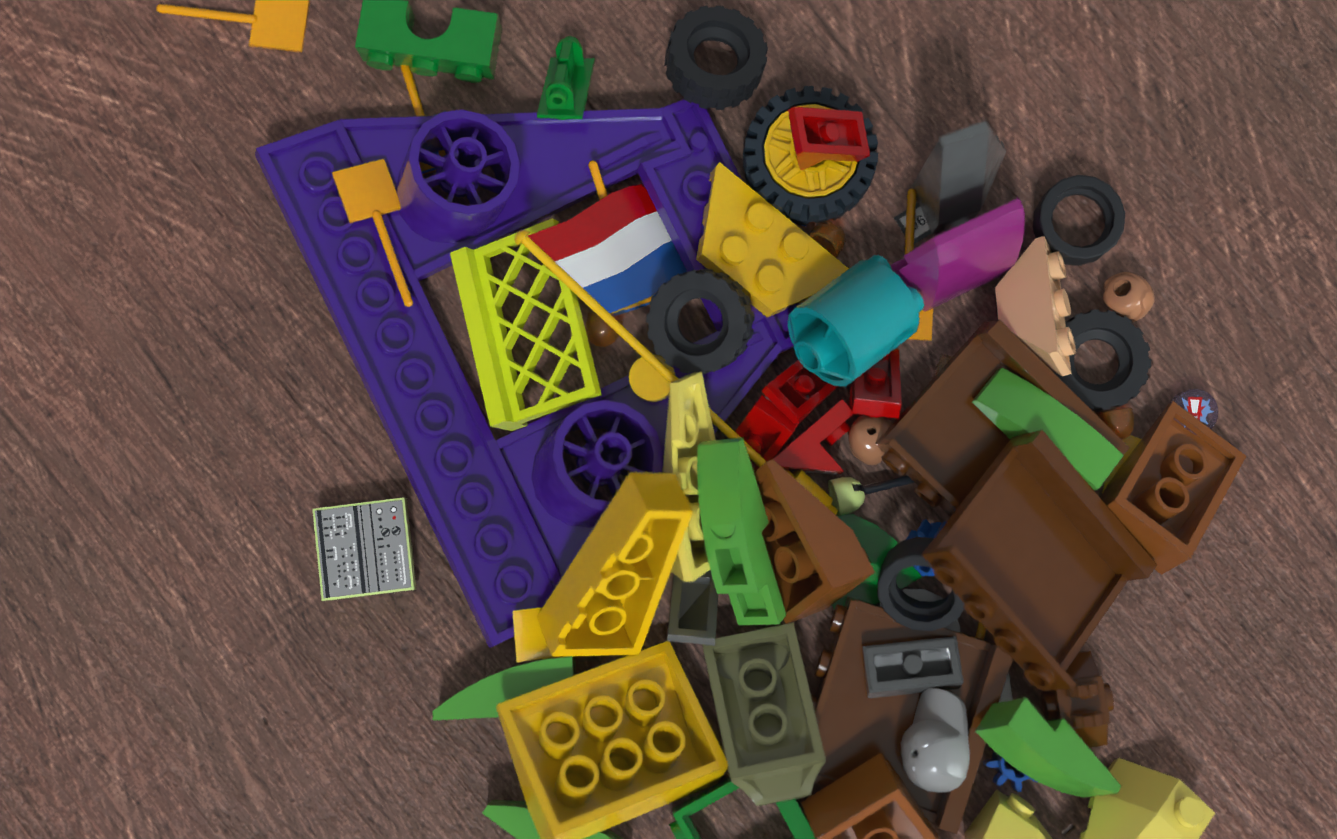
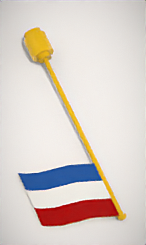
[515,184,838,515]

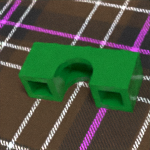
[355,0,502,83]

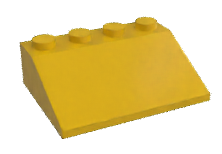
[496,641,728,839]

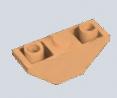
[995,236,1076,376]

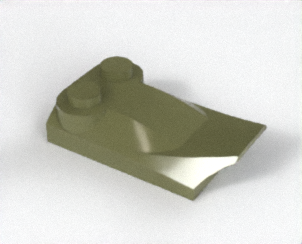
[702,623,826,806]

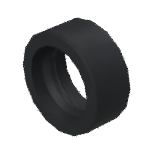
[1032,175,1126,266]
[878,537,964,631]

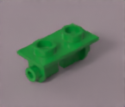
[537,36,595,120]

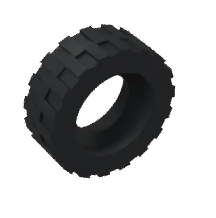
[664,5,768,110]
[646,269,755,374]
[1051,309,1152,413]

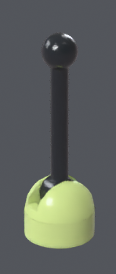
[828,475,915,516]

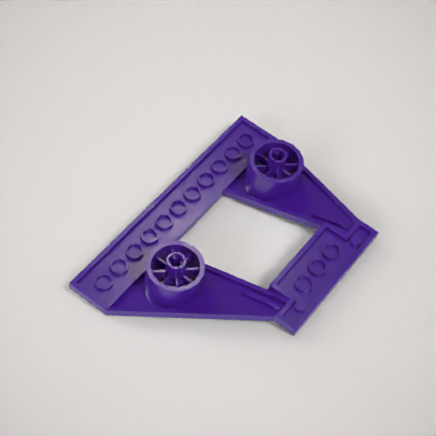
[255,100,803,648]

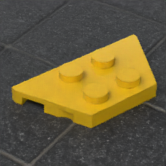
[696,162,849,318]

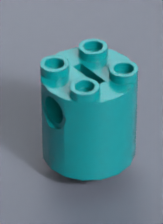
[787,255,924,386]

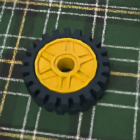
[743,86,878,225]

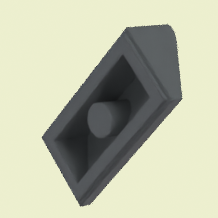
[862,636,964,698]

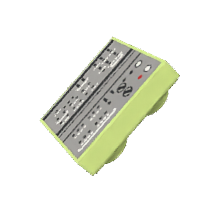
[312,497,417,601]

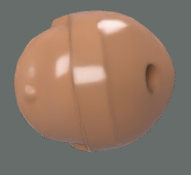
[1103,272,1155,322]
[848,415,893,466]

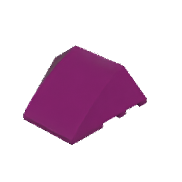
[890,198,1026,312]

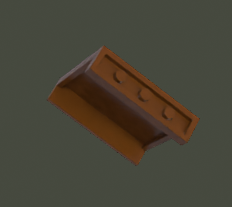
[875,319,1130,520]
[922,430,1157,690]
[810,596,1013,834]

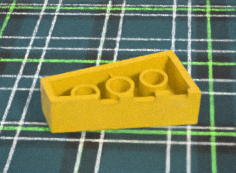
[537,472,693,657]

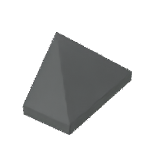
[667,571,718,646]

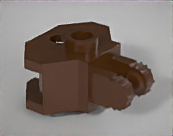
[1041,650,1114,748]

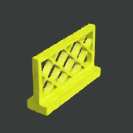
[450,218,602,431]

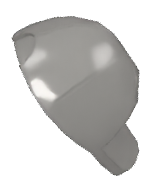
[901,688,970,792]

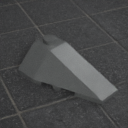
[912,121,1007,235]

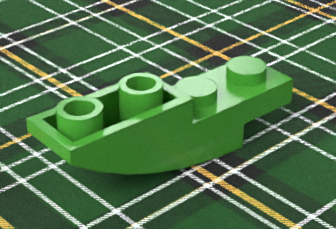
[697,438,787,625]

